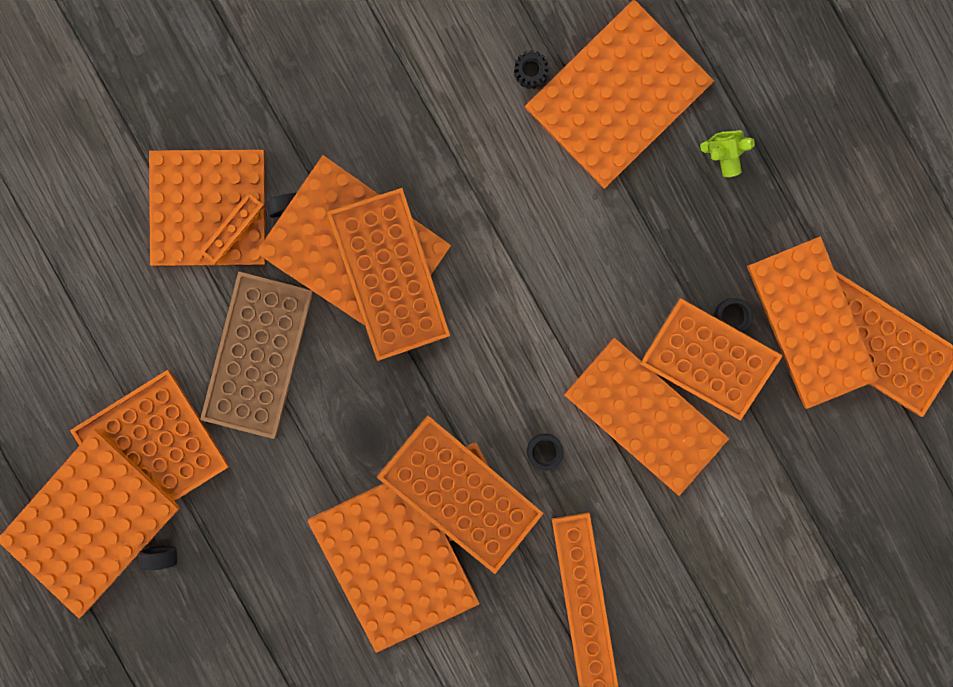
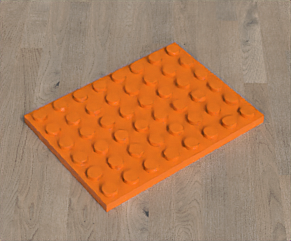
[524,0,714,189]
[256,155,451,325]
[0,429,181,619]
[307,483,480,653]

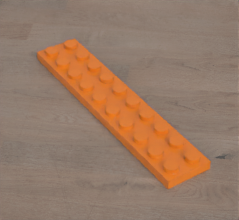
[551,512,618,687]

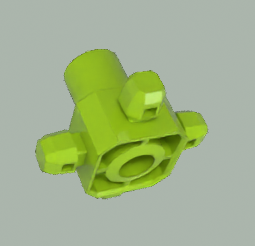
[700,130,755,177]

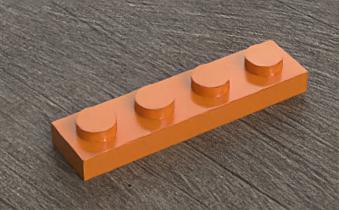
[199,192,265,265]

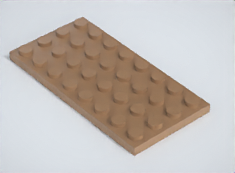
[200,271,314,439]

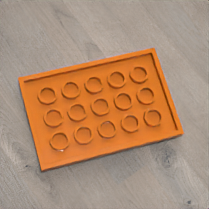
[640,298,782,421]

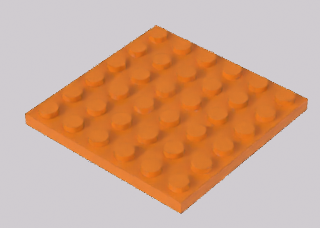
[149,150,266,266]
[70,369,230,501]

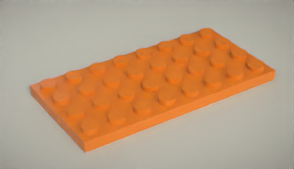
[327,188,450,361]
[747,236,879,409]
[834,270,953,417]
[564,338,729,496]
[377,415,544,574]

